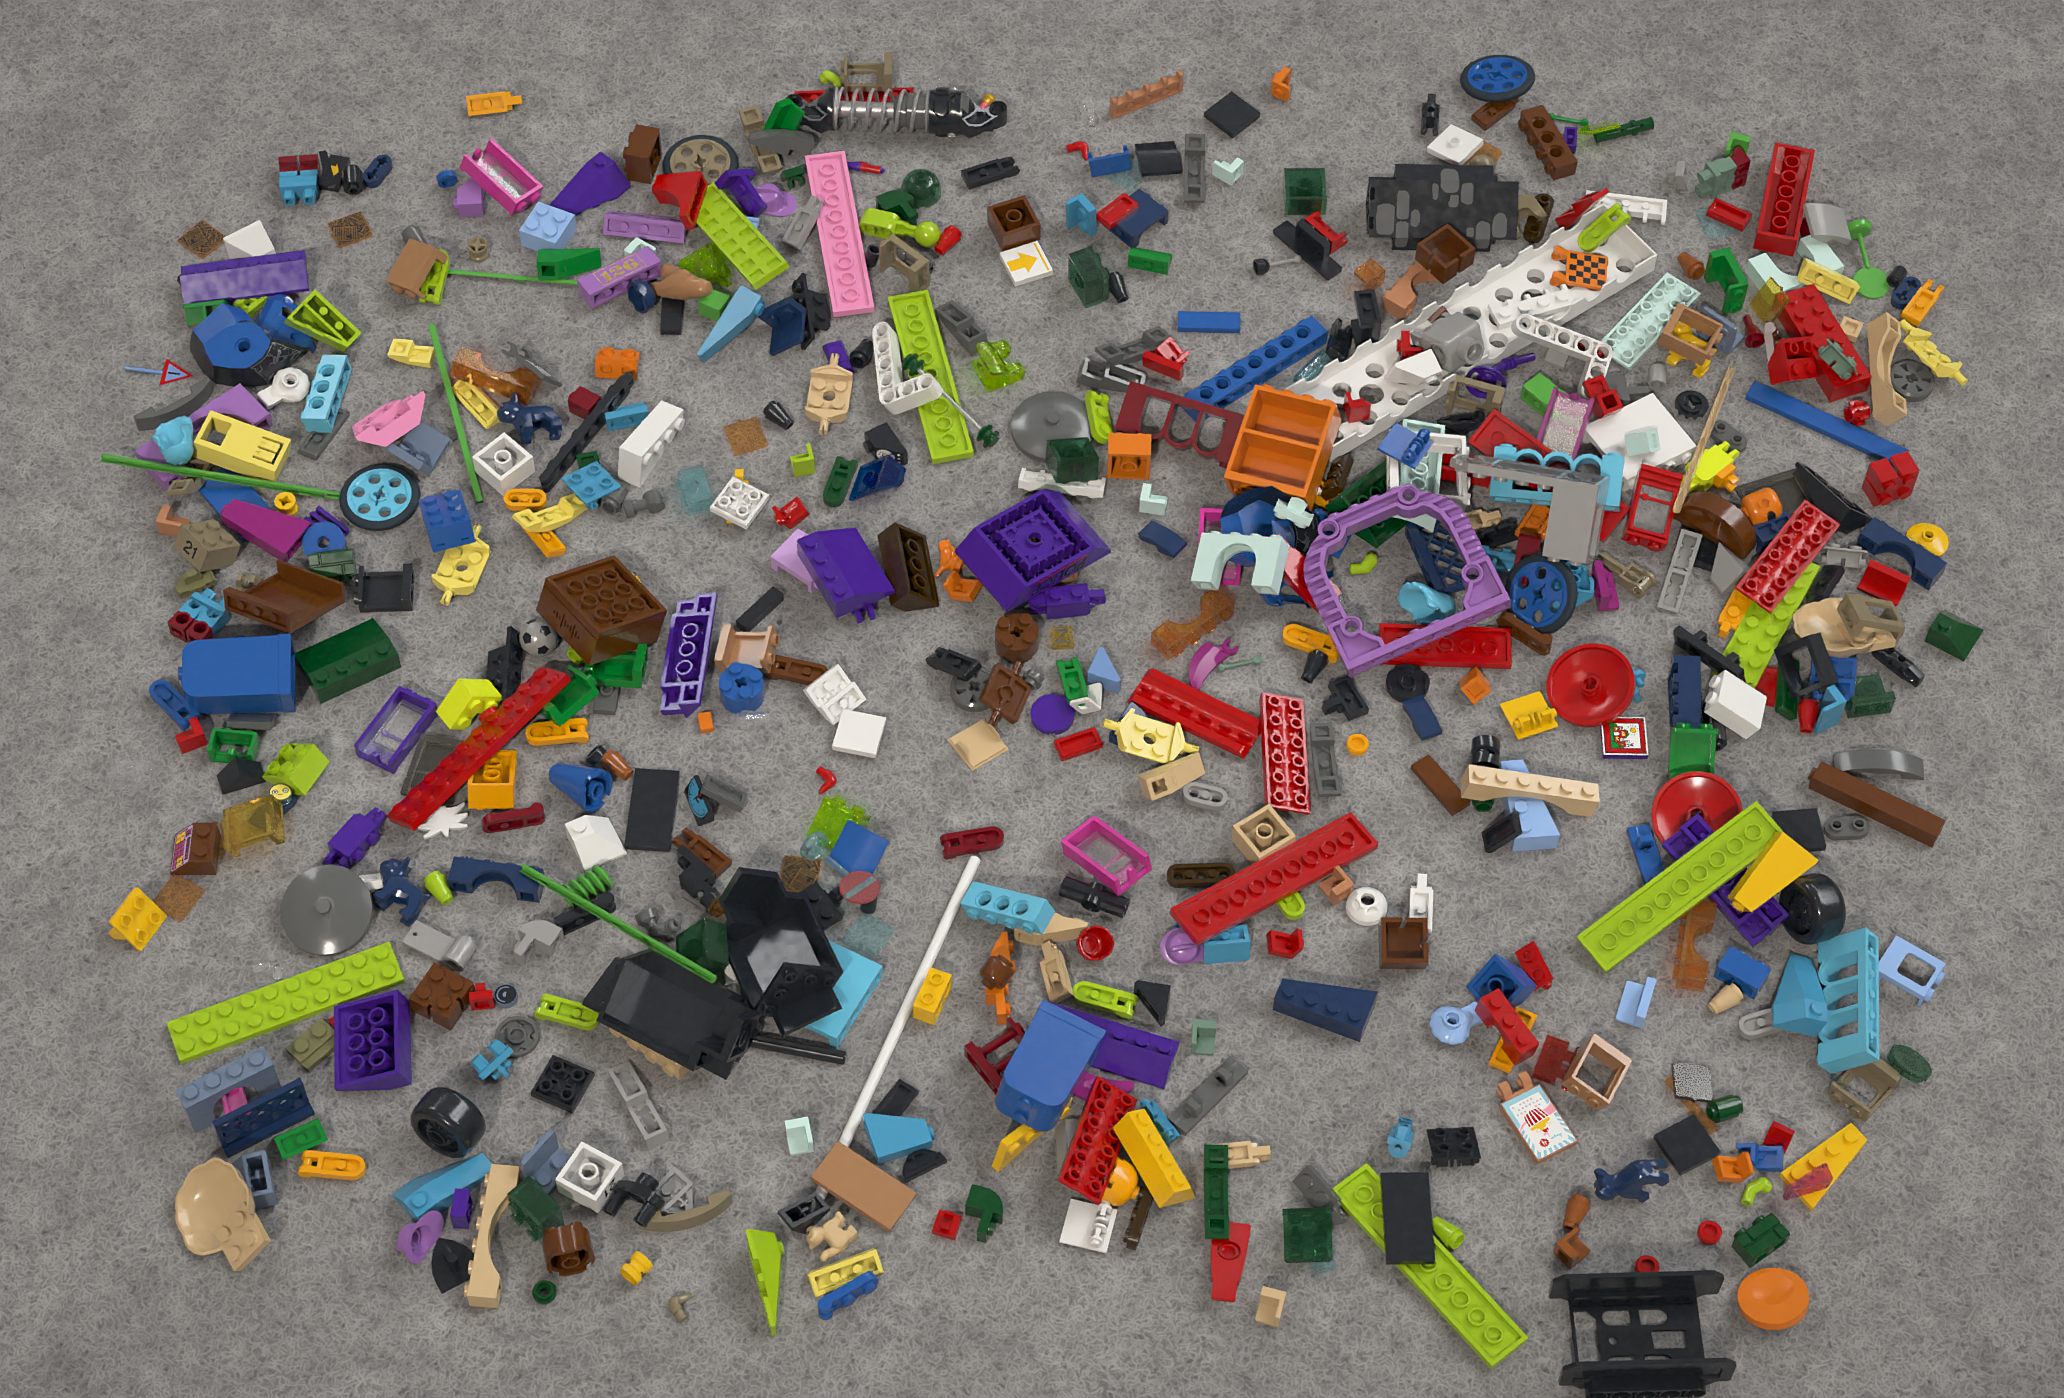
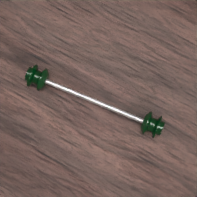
[902,353,999,448]

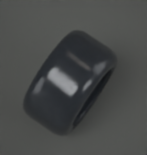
[1779,873,1846,945]
[410,1087,486,1158]

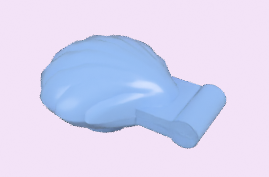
[1429,1002,1483,1045]

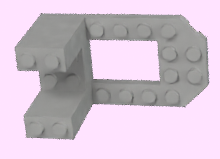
[1450,454,1610,566]

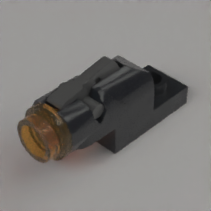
[676,845,724,917]

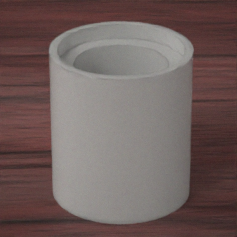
[1647,364,1667,392]

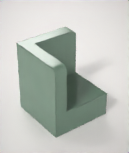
[1191,1019,1216,1055]

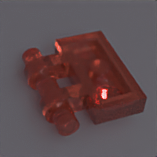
[1532,1035,1583,1091]

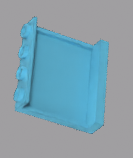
[805,940,883,1049]

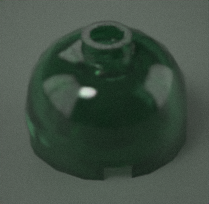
[901,169,941,209]

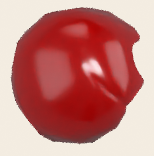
[1076,925,1114,962]

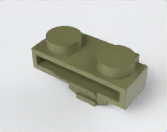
[174,569,217,599]

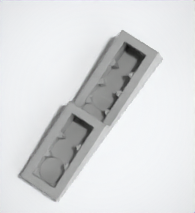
[1657,529,1702,614]
[607,1061,670,1150]

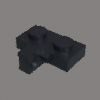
[1321,676,1369,721]
[799,882,846,930]

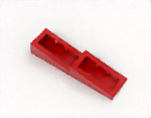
[1555,187,1609,231]

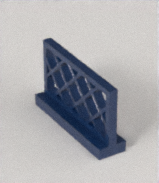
[1405,519,1478,595]
[212,1078,315,1158]

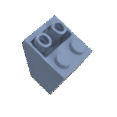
[231,1150,278,1210]

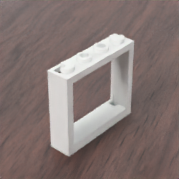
[1386,429,1471,512]

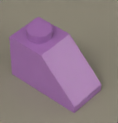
[453,177,484,217]

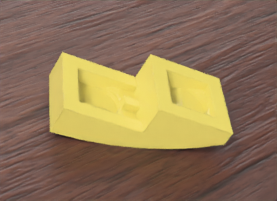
[387,339,436,368]

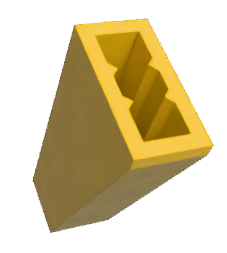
[1727,832,1818,913]

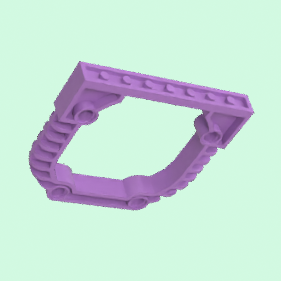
[1304,484,1511,677]

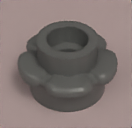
[1022,670,1043,690]

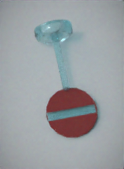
[800,831,881,904]

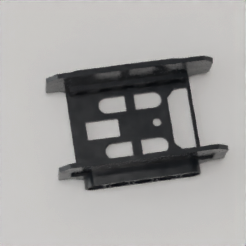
[1548,1270,1737,1398]

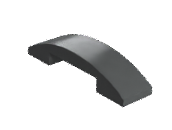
[1184,134,1205,203]
[1095,326,1170,365]
[133,377,213,431]
[1310,722,1341,797]
[1833,749,1924,780]

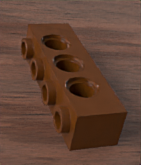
[1518,105,1578,181]

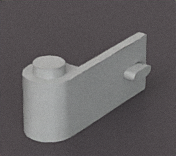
[402,920,477,971]

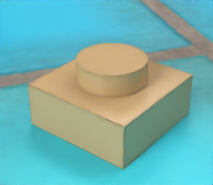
[1840,316,1864,343]

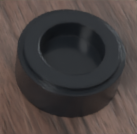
[585,744,607,766]

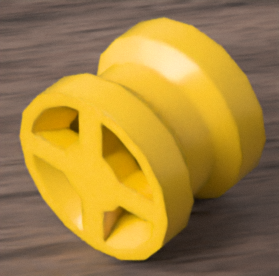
[274,492,298,516]

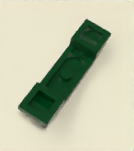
[1203,1144,1229,1240]

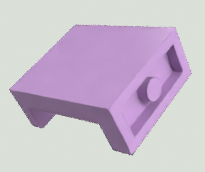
[770,529,818,594]

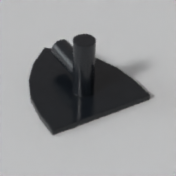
[431,1238,474,1294]

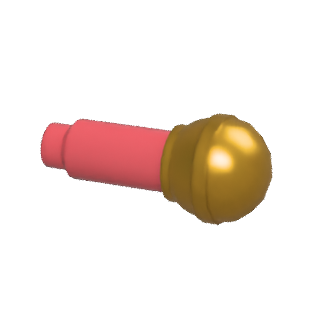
[979,93,996,109]

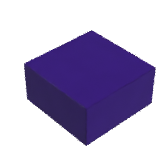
[450,1188,473,1229]

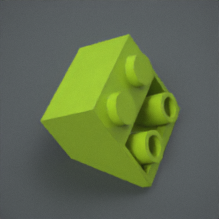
[262,743,330,795]

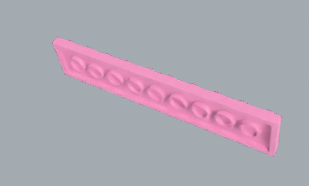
[805,151,874,317]

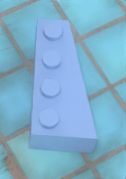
[1499,760,1560,852]

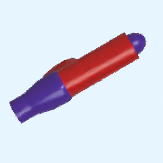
[847,162,885,174]

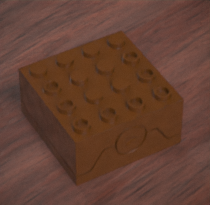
[536,555,667,666]

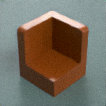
[1553,1227,1590,1269]

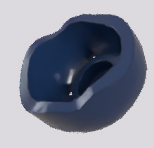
[627,279,656,314]

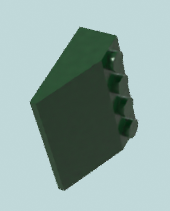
[1325,460,1409,548]
[295,618,401,704]

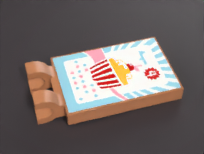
[1496,1071,1578,1164]

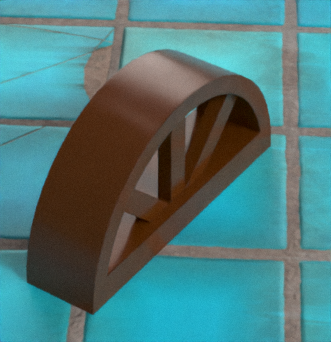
[1673,492,1757,560]

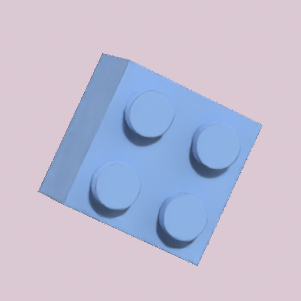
[519,202,577,251]

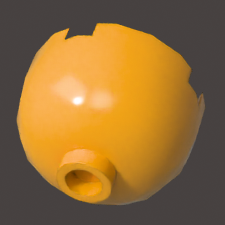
[1102,1157,1140,1206]

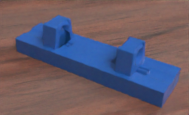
[1626,824,1665,885]

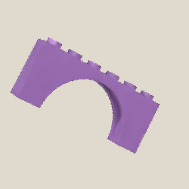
[135,383,273,491]

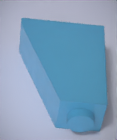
[863,1113,935,1165]

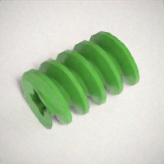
[562,865,613,909]

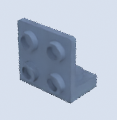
[1696,306,1745,355]
[386,421,451,476]
[520,1129,571,1199]

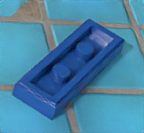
[1178,311,1240,333]

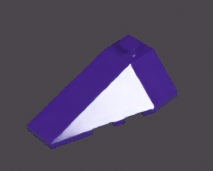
[549,151,631,216]

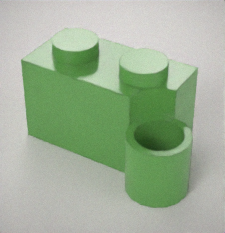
[1520,373,1566,422]

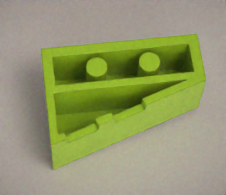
[283,289,361,352]

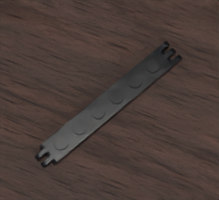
[539,372,634,493]

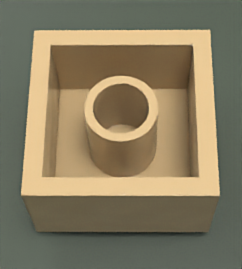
[1231,804,1296,865]

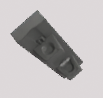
[1168,1056,1248,1136]

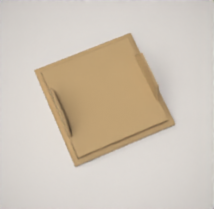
[947,718,1009,771]

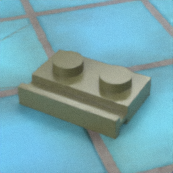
[285,1018,334,1072]

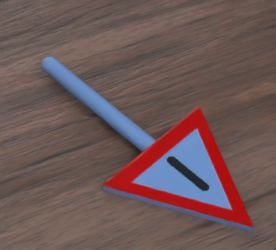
[124,359,194,386]

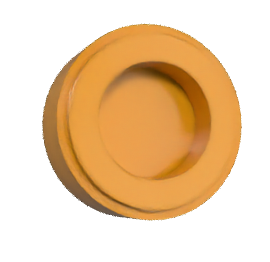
[1346,734,1369,756]

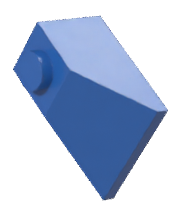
[1466,954,1537,1008]

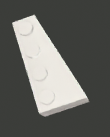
[618,400,685,488]

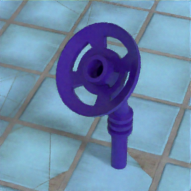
[1465,353,1536,399]

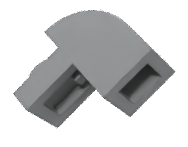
[513,920,564,966]

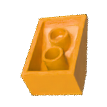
[467,750,517,810]

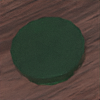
[1887,1045,1932,1083]

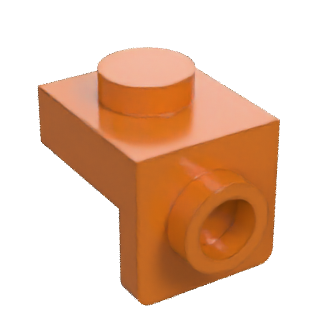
[1271,66,1291,102]
[943,570,982,602]
[1712,1152,1754,1183]

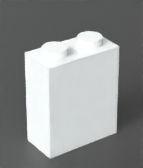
[1704,670,1767,739]

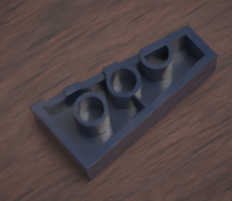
[1667,655,1703,727]
[1273,978,1378,1042]

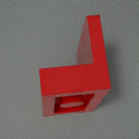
[1857,559,1911,607]

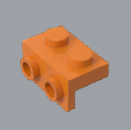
[595,347,641,380]
[1515,504,1550,542]

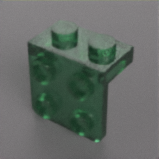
[1282,1207,1333,1263]

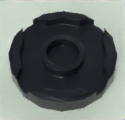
[1385,664,1430,703]

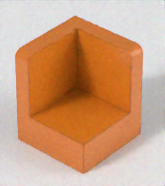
[1459,667,1491,704]

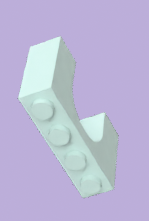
[1745,235,1844,306]
[1191,531,1289,595]

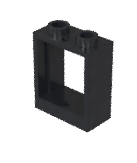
[1774,633,1839,700]

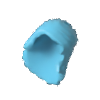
[152,416,194,466]
[1397,582,1457,625]

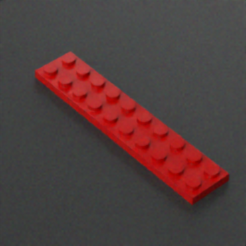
[386,666,571,831]
[1169,812,1379,946]

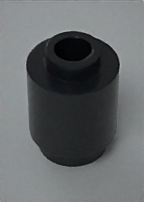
[342,165,364,195]

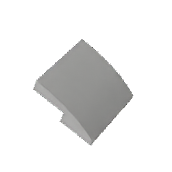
[1803,203,1852,245]

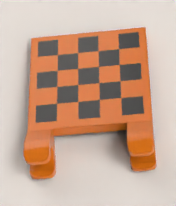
[1550,246,1608,290]

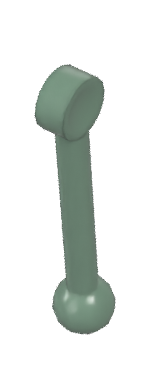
[1217,656,1262,672]

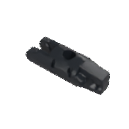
[1420,94,1440,136]
[1872,647,1925,687]

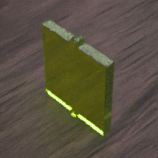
[1577,121,1620,135]

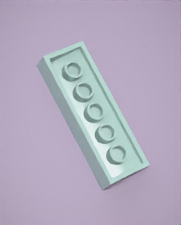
[1393,419,1445,532]

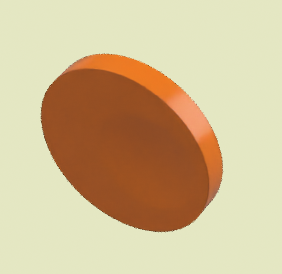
[1737,1268,1810,1330]

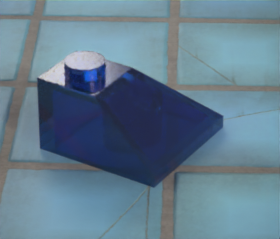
[849,455,906,501]

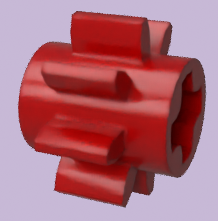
[1844,400,1870,426]

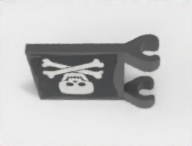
[501,341,563,387]

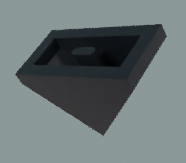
[217,757,266,795]
[1134,980,1171,1026]
[778,1191,830,1234]

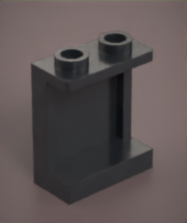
[1350,289,1382,349]
[354,563,414,613]

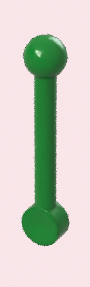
[1549,113,1589,127]

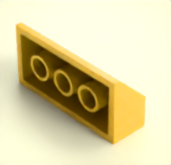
[1113,1108,1195,1208]

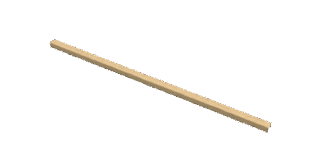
[1672,365,1736,513]

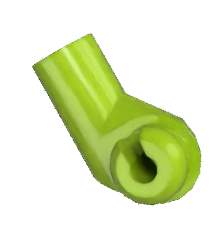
[1741,1177,1772,1206]

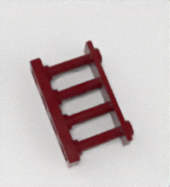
[964,1017,1025,1124]

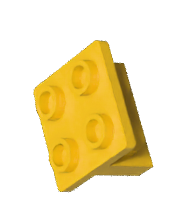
[108,887,167,951]

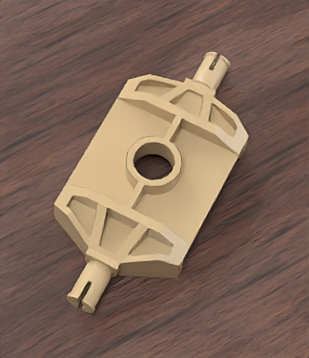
[805,353,853,435]

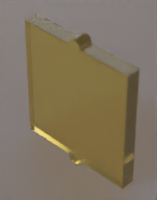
[1749,277,1790,324]

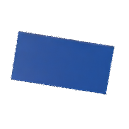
[197,468,272,543]

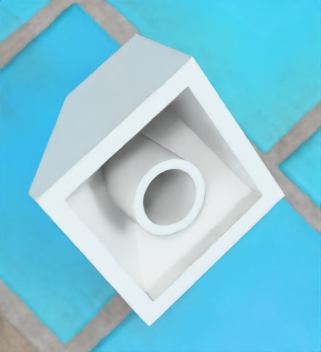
[223,220,276,260]
[1384,349,1442,385]
[565,815,627,871]

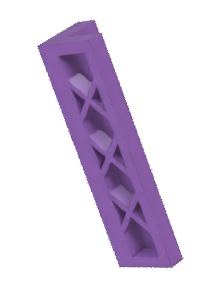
[603,211,686,243]

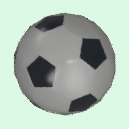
[519,618,558,657]

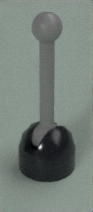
[1253,255,1302,276]

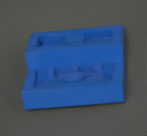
[1809,656,1858,701]
[827,819,889,881]

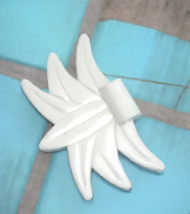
[418,802,468,839]

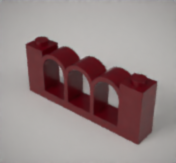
[1115,381,1245,469]

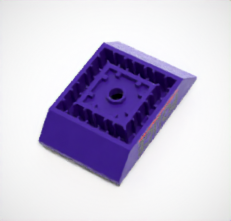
[955,489,1111,612]

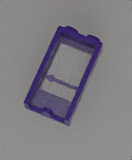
[354,686,438,774]

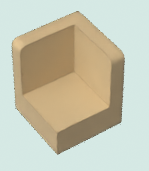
[1255,1286,1287,1327]

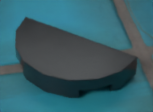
[319,150,336,189]
[902,1148,947,1183]

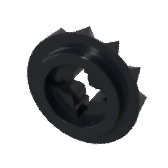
[1675,390,1709,420]

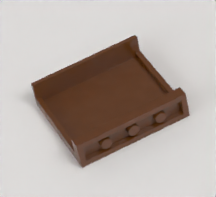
[223,560,345,633]

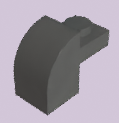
[1605,374,1650,407]

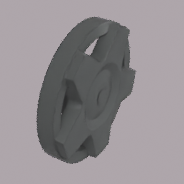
[495,1016,539,1058]

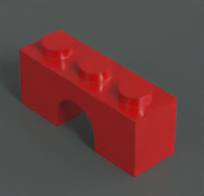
[1474,988,1539,1066]

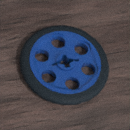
[1460,55,1535,102]
[1505,553,1577,634]

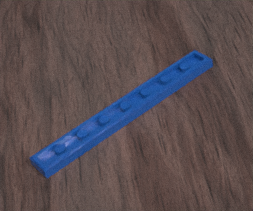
[1745,381,1909,466]

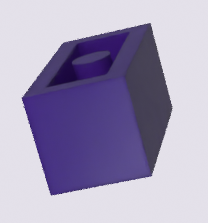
[1563,126,1577,154]

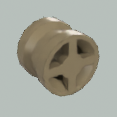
[467,237,489,262]

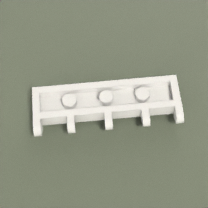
[1585,190,1667,225]
[1488,284,1575,329]
[1018,468,1106,498]

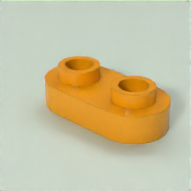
[503,489,547,511]

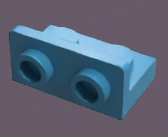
[1065,193,1097,237]

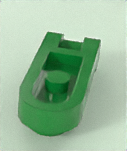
[1056,657,1088,707]

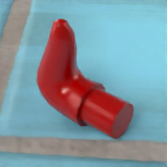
[1066,141,1089,161]
[816,766,837,794]

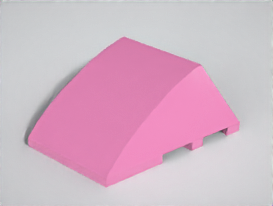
[352,391,426,447]

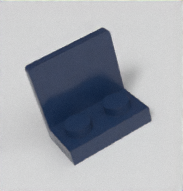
[758,296,806,356]

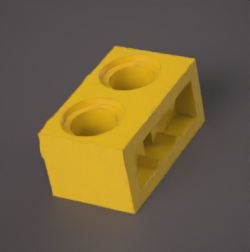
[913,967,952,1025]

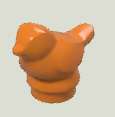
[934,539,965,578]

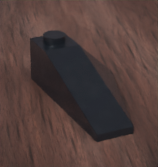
[1795,462,1873,534]

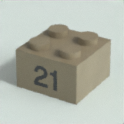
[173,520,241,572]

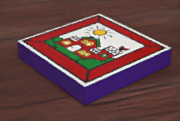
[1600,717,1648,759]

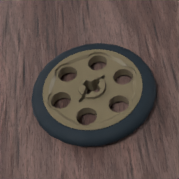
[662,135,739,185]

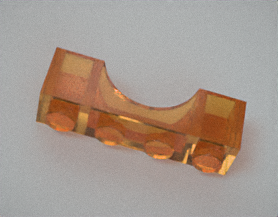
[450,346,540,405]
[1151,588,1234,660]
[1672,900,1717,992]

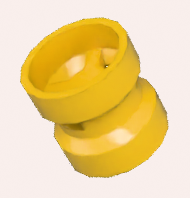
[619,1251,653,1286]

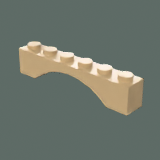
[1867,312,1907,427]
[1460,764,1600,817]
[464,1164,522,1309]

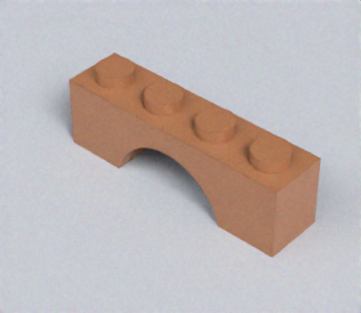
[1382,262,1439,320]

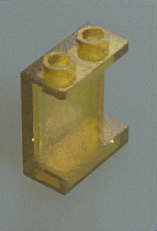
[221,794,285,857]

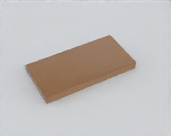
[810,1141,917,1233]

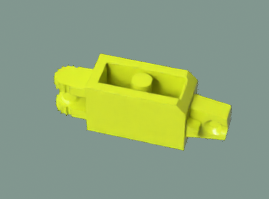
[1680,441,1740,494]

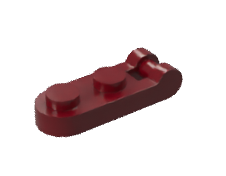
[481,802,545,833]
[940,826,1004,860]

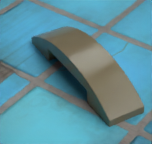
[739,105,783,175]
[166,455,213,496]
[636,1190,733,1232]

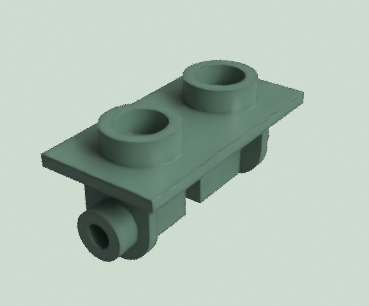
[1818,338,1858,380]

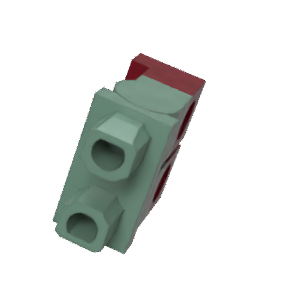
[1694,147,1751,199]

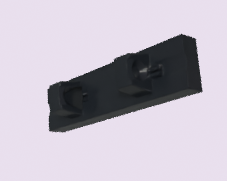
[1673,626,1746,683]

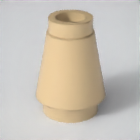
[1708,983,1744,1015]

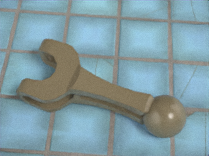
[1470,154,1547,240]

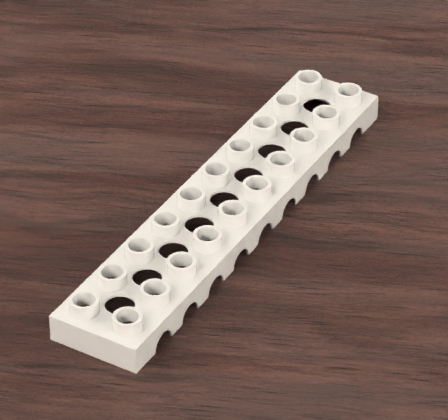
[1285,203,1657,462]

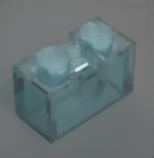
[675,465,713,516]

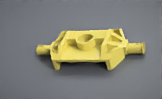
[1900,319,1968,386]
[432,523,491,606]
[1102,708,1199,764]

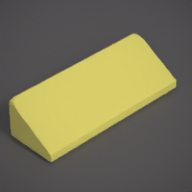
[1796,258,1860,304]
[452,374,500,429]
[806,1248,884,1297]

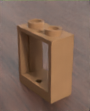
[1657,302,1724,366]
[1561,1033,1632,1111]

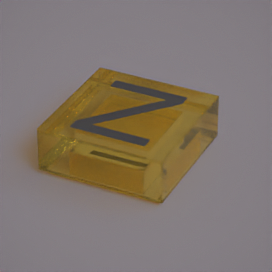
[1050,626,1074,650]

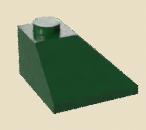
[1925,610,1984,661]

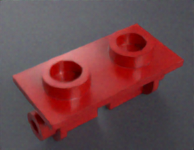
[1515,941,1554,991]

